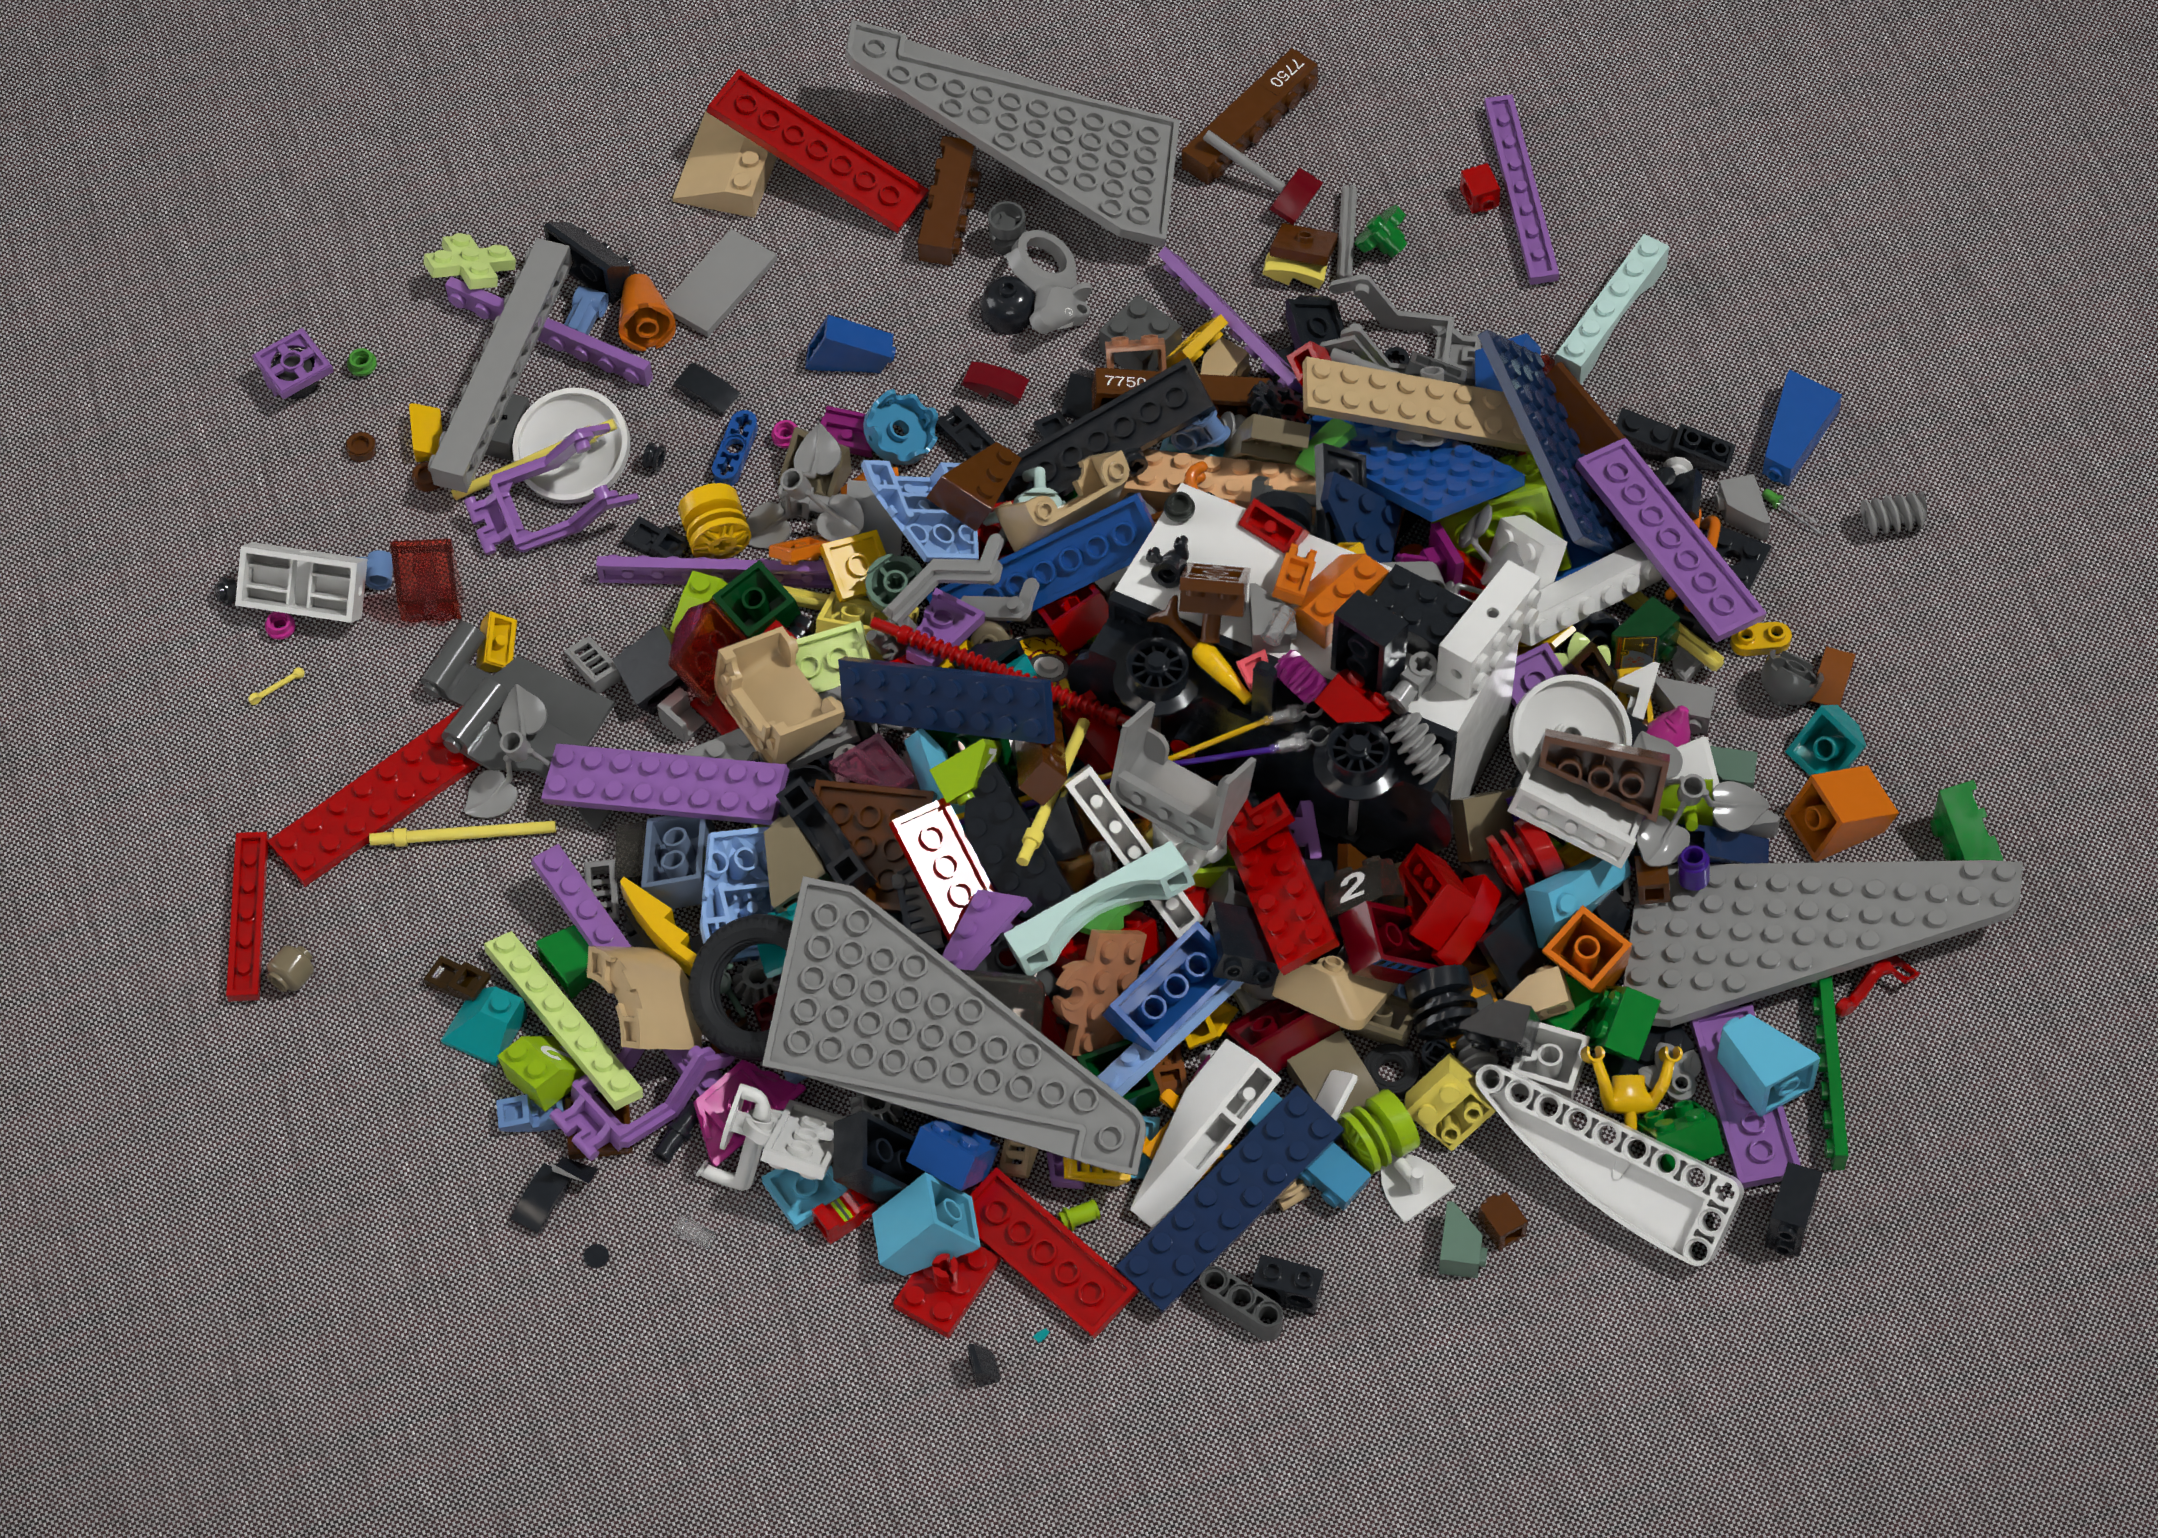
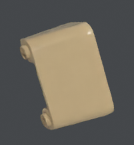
[994,450,1130,552]
[714,626,845,764]

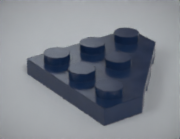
[1320,471,1403,563]

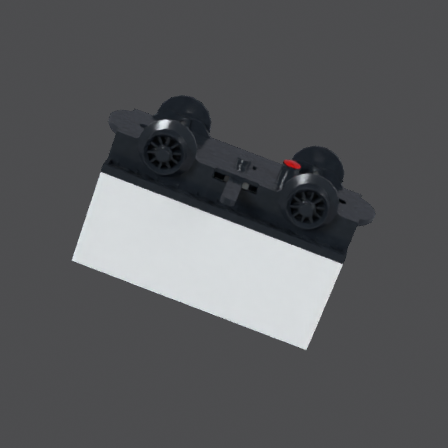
[1067,483,1518,873]

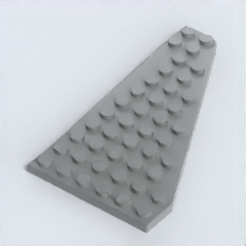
[845,20,1180,247]
[1623,860,2023,1027]
[762,876,1146,1176]

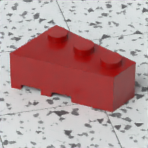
[1398,844,1476,951]

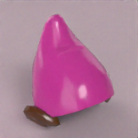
[1643,705,1691,747]

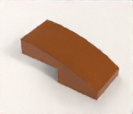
[1809,646,1856,707]
[1152,1044,1188,1096]

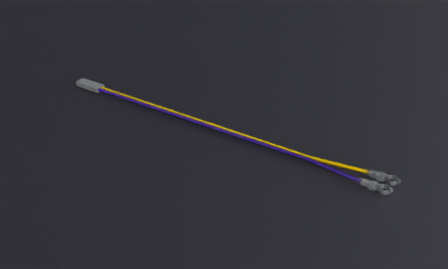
[956,698,1332,825]

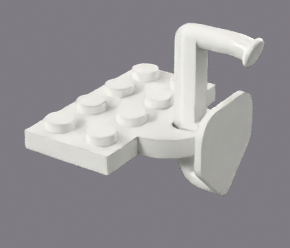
[696,1083,845,1191]

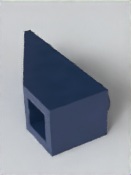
[1674,824,1769,865]

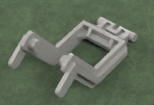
[1320,273,1481,385]
[866,533,1040,661]

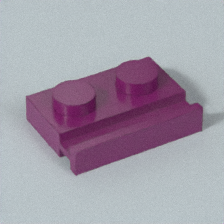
[821,406,874,458]

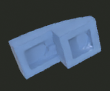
[496,1094,565,1132]

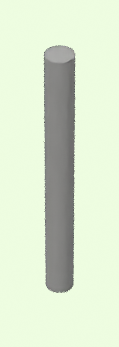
[1203,130,1287,194]

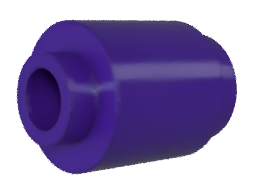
[1678,845,1710,891]

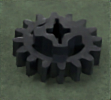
[1247,380,1310,424]

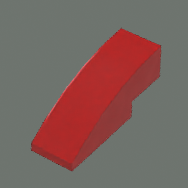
[1431,874,1502,966]

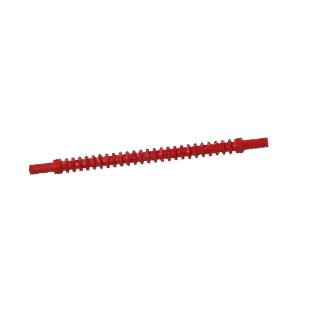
[870,617,1131,727]

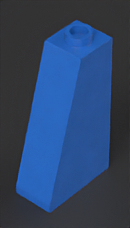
[1762,370,1842,486]

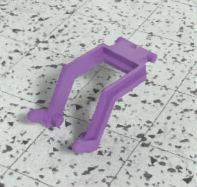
[464,423,640,555]
[549,1045,735,1161]

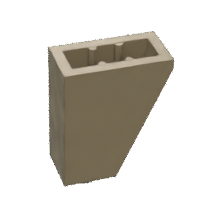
[764,815,835,913]

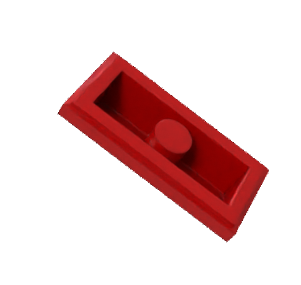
[1238,498,1310,554]

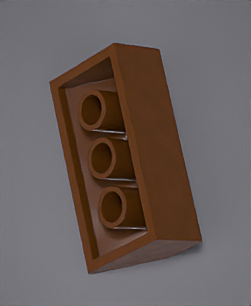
[1546,362,1626,455]

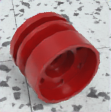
[1485,819,1564,896]

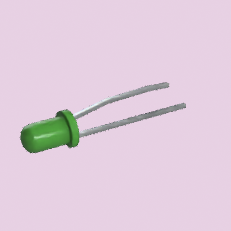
[1762,489,1823,536]

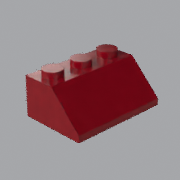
[1224,999,1341,1074]

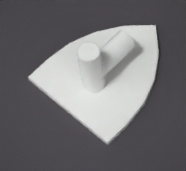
[1380,1154,1456,1224]

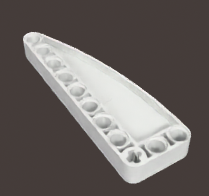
[1475,1064,1744,1266]

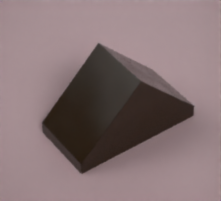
[1564,641,1617,689]

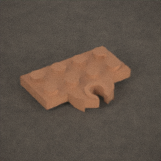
[1052,929,1147,1056]

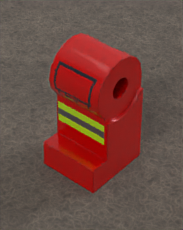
[812,1189,878,1245]

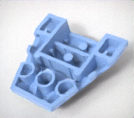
[861,460,979,562]
[699,826,779,963]

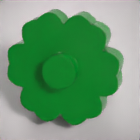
[1354,204,1408,258]

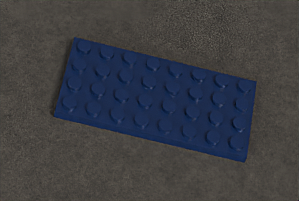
[1477,329,1628,557]

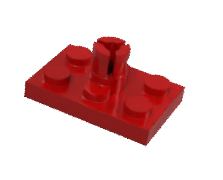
[893,1246,1001,1339]

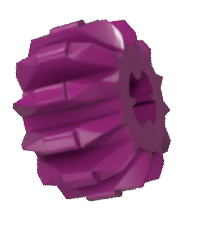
[1274,650,1327,703]

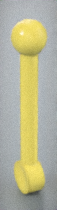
[248,667,305,705]

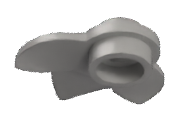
[1638,1042,1701,1102]

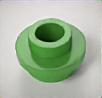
[347,348,377,376]

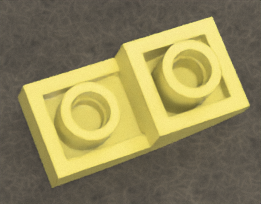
[1262,252,1328,289]

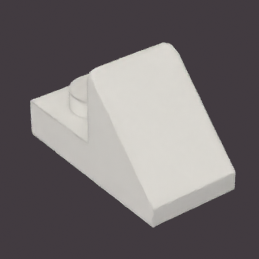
[1613,662,1660,723]

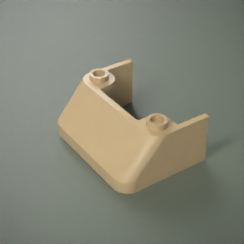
[1272,905,1398,1030]

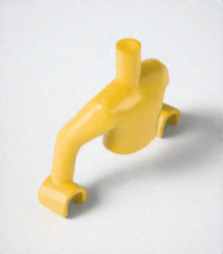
[1580,1046,1683,1130]

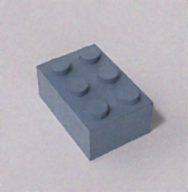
[641,815,717,909]

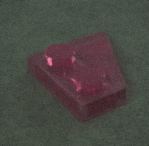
[829,732,914,788]

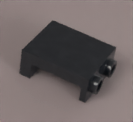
[1202,901,1280,987]

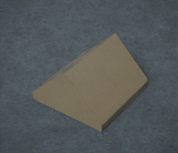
[778,427,852,497]
[1343,995,1417,1047]

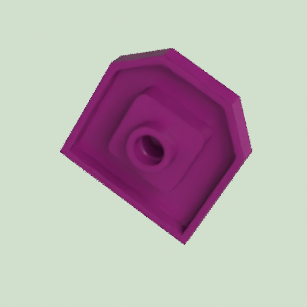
[1395,522,1464,595]

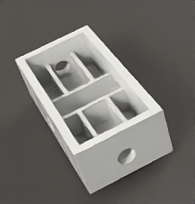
[235,542,368,623]
[1436,560,1542,700]

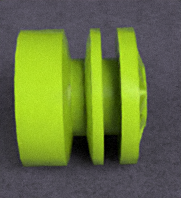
[1337,1089,1420,1175]

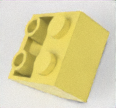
[1405,1053,1496,1151]

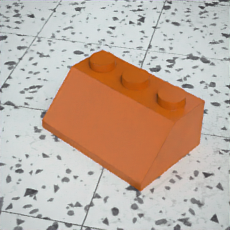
[1285,553,1389,649]

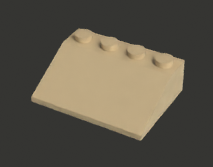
[672,111,777,218]

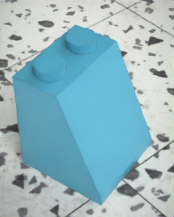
[1717,1014,1820,1117]
[872,1172,981,1276]

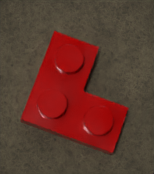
[1228,793,1296,854]

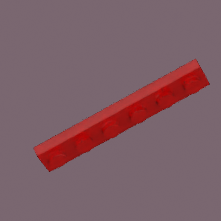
[226,831,269,1002]

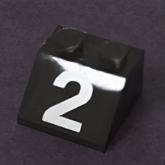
[1325,855,1405,918]

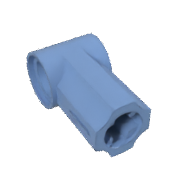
[564,286,609,335]
[358,550,394,590]

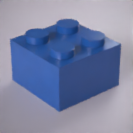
[906,1118,1000,1191]

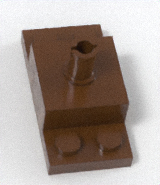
[1179,562,1251,643]

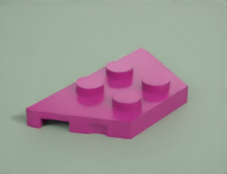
[694,1060,806,1167]

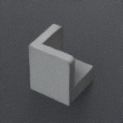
[657,687,706,743]

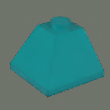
[1785,705,1867,776]
[441,986,527,1067]

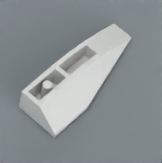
[1129,1039,1282,1229]

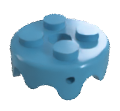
[863,389,938,465]

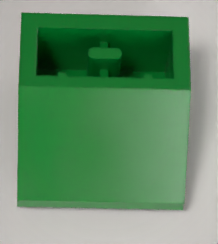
[1585,986,1661,1061]
[1637,1100,1725,1172]

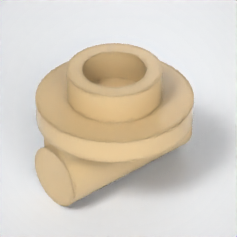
[1276,1178,1310,1211]

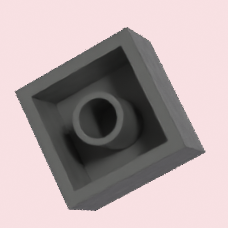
[1099,295,1182,371]

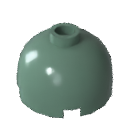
[865,554,923,613]

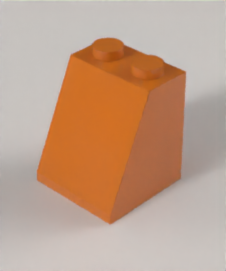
[1784,765,1899,862]
[1542,905,1632,993]

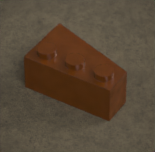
[926,442,1022,531]

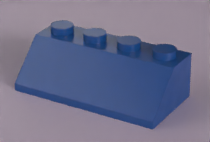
[1102,921,1228,1053]

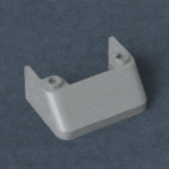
[1110,701,1256,851]

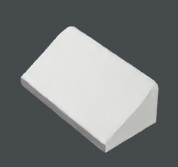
[1315,1070,1358,1121]

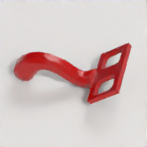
[1835,955,1921,1018]

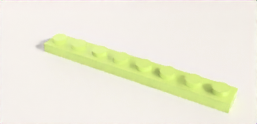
[484,931,643,1111]

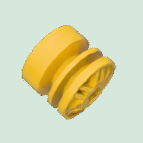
[677,483,752,559]

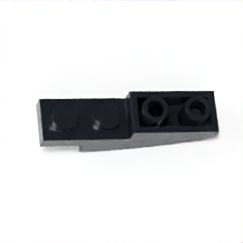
[1615,407,1736,471]

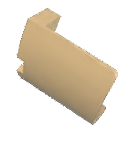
[587,946,702,1050]

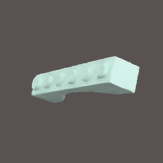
[1555,234,1669,384]
[1004,841,1195,977]

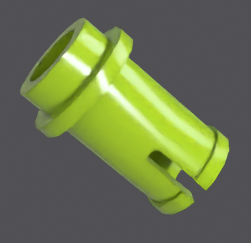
[1057,1199,1101,1232]

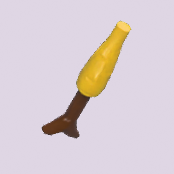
[1147,595,1252,705]

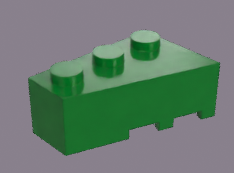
[1930,780,2004,861]

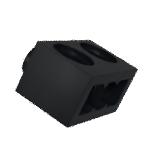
[1252,1254,1324,1316]

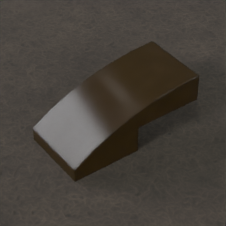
[424,955,491,1001]

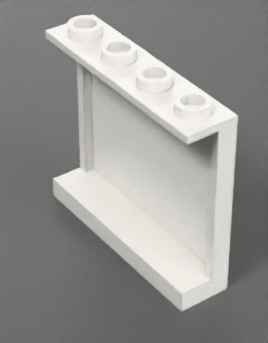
[1507,732,1644,869]

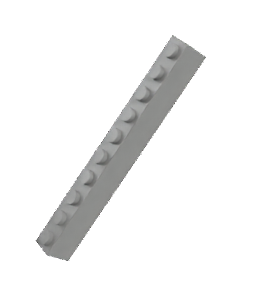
[428,238,573,493]

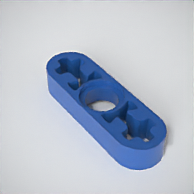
[712,410,758,486]

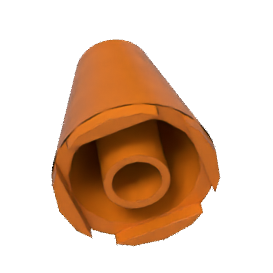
[618,273,676,351]

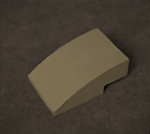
[1223,414,1311,465]
[1450,787,1518,862]
[1287,1030,1380,1149]

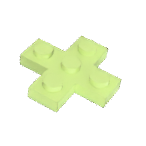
[424,233,516,290]

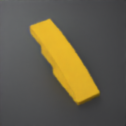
[620,877,697,976]

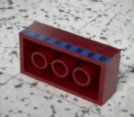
[1338,901,1440,985]

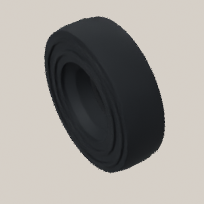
[1363,1044,1420,1099]

